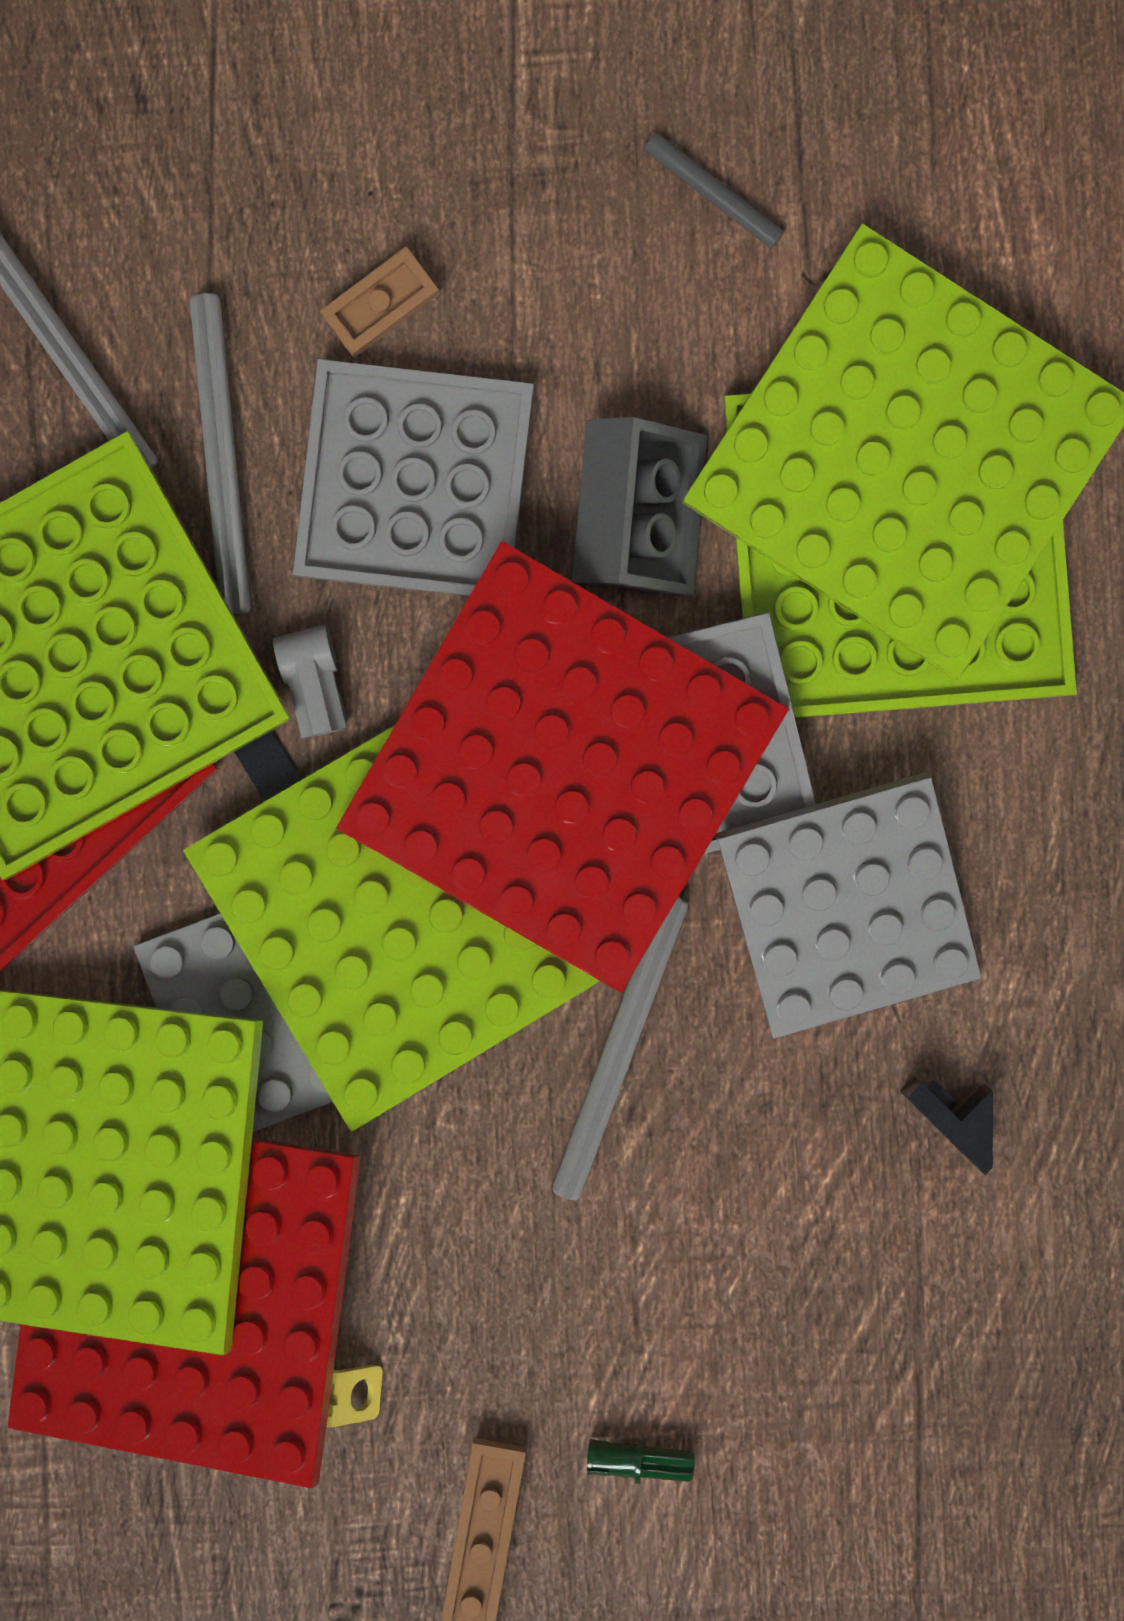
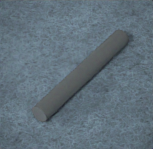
[644,132,784,249]

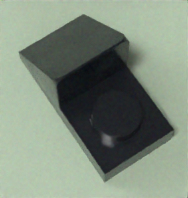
[900,1077,993,1175]

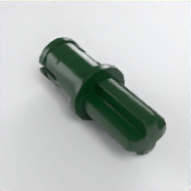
[587,1439,695,1484]

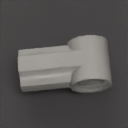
[273,624,348,739]

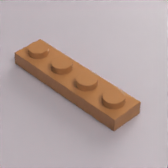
[441,1438,526,1621]

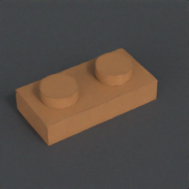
[319,246,440,358]

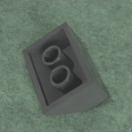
[572,417,708,596]

